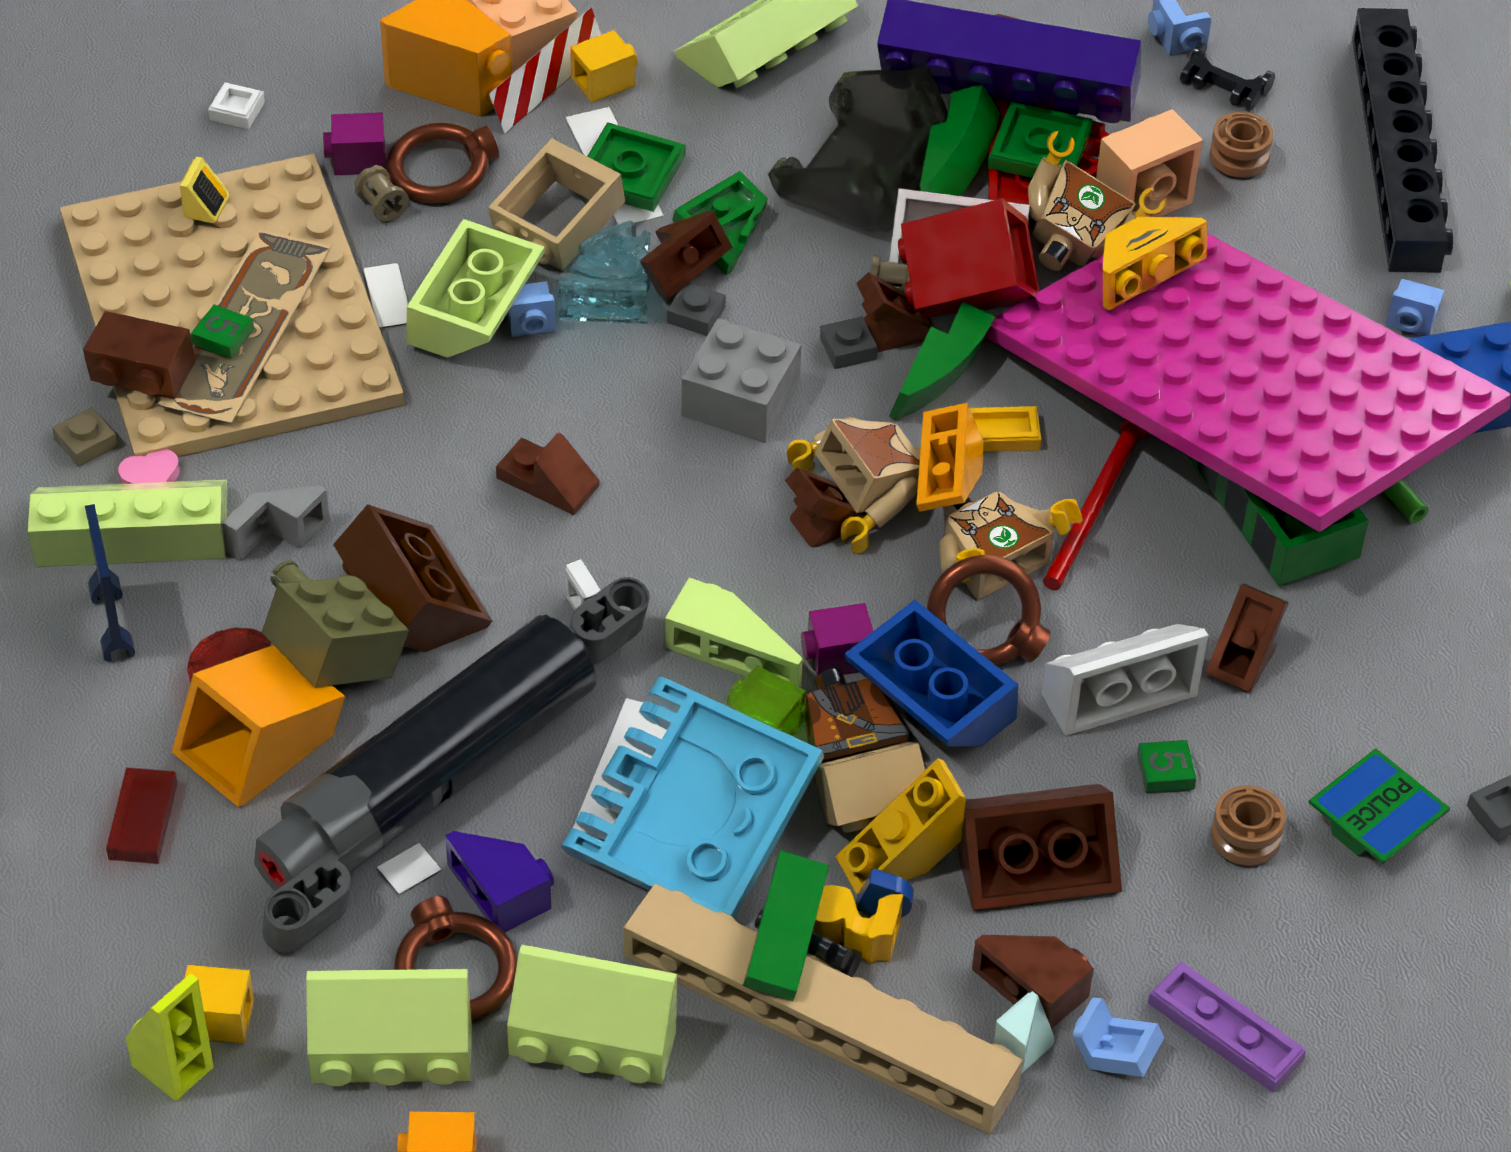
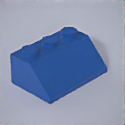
[845,600,1019,746]

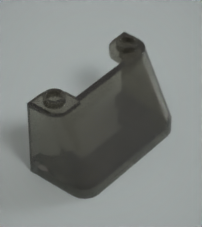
[768,67,948,232]

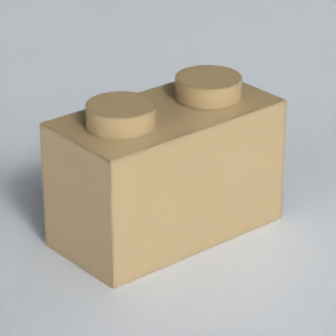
[814,742,925,832]

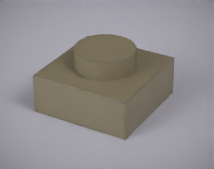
[52,407,118,467]

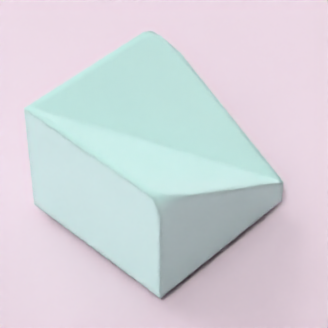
[993,991,1055,1074]

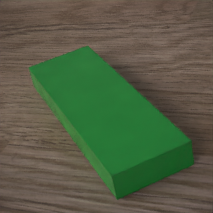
[743,850,829,1001]

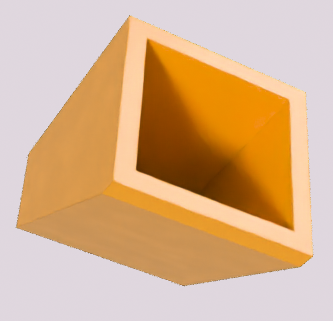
[380,0,512,117]
[171,645,345,807]

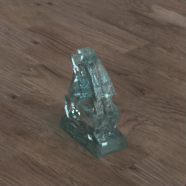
[558,220,651,324]

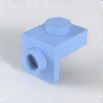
[1148,0,1212,56]
[1073,997,1164,1077]

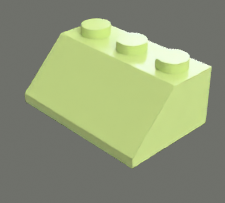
[407,219,545,358]
[507,944,677,1084]
[306,969,472,1086]

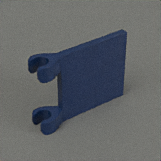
[85,504,135,662]

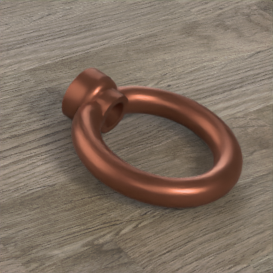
[386,123,499,204]
[927,555,1051,666]
[394,896,518,1021]

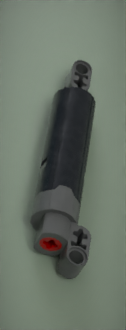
[254,577,650,953]

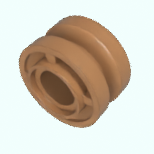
[1210,112,1273,177]
[1211,785,1286,866]

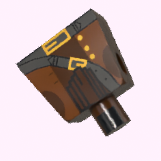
[805,669,909,782]

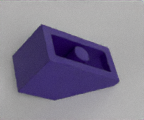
[445,831,554,932]

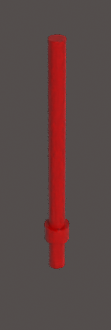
[1043,418,1147,590]

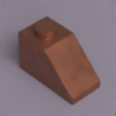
[972,935,1094,1029]

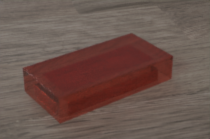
[106,767,178,864]

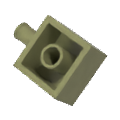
[262,560,409,687]

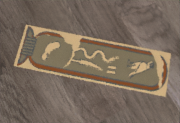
[157,229,331,423]

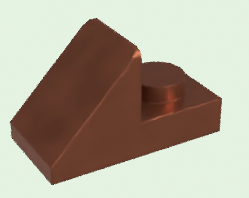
[640,211,733,299]
[856,272,937,352]
[496,432,599,515]
[785,467,867,547]
[1206,584,1289,692]

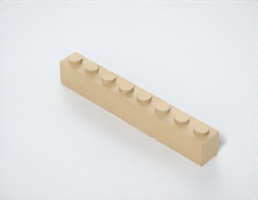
[623,883,1023,1135]

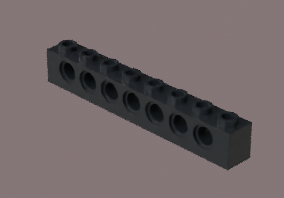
[1352,8,1453,273]

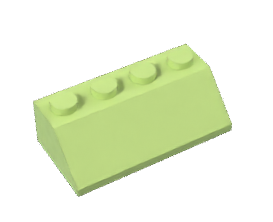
[674,0,858,88]
[28,480,227,567]

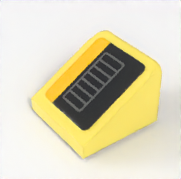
[179,156,229,223]

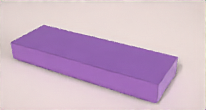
[1148,961,1306,1092]

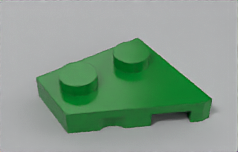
[672,171,768,275]

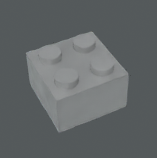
[682,318,801,443]

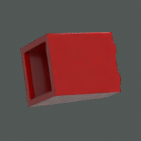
[898,199,1039,318]

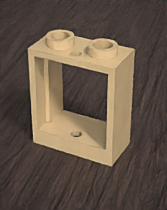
[488,138,625,271]

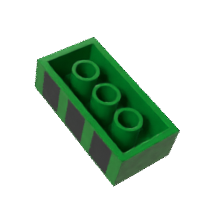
[1188,456,1369,586]

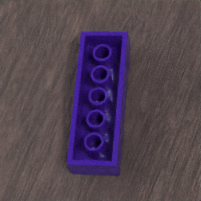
[877,0,1141,123]

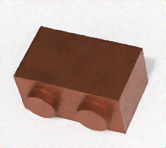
[83,311,196,399]

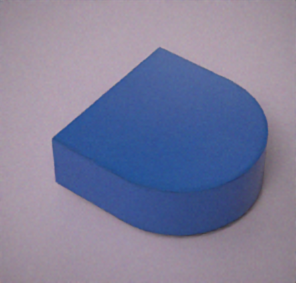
[856,869,914,917]

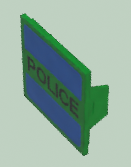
[1308,748,1450,864]

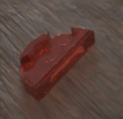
[187,627,271,683]

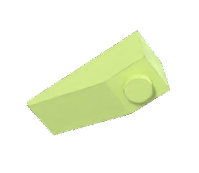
[665,578,803,695]

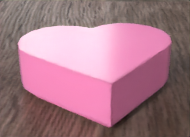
[118,449,180,484]

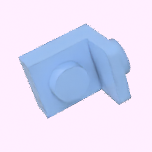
[1385,279,1444,336]
[507,281,556,337]

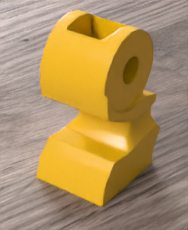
[812,885,903,964]

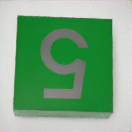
[191,304,254,359]
[1137,740,1196,793]

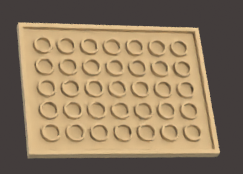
[60,154,405,457]

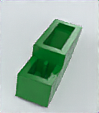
[920,84,1000,196]
[889,302,995,420]

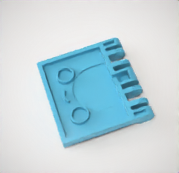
[561,677,824,919]

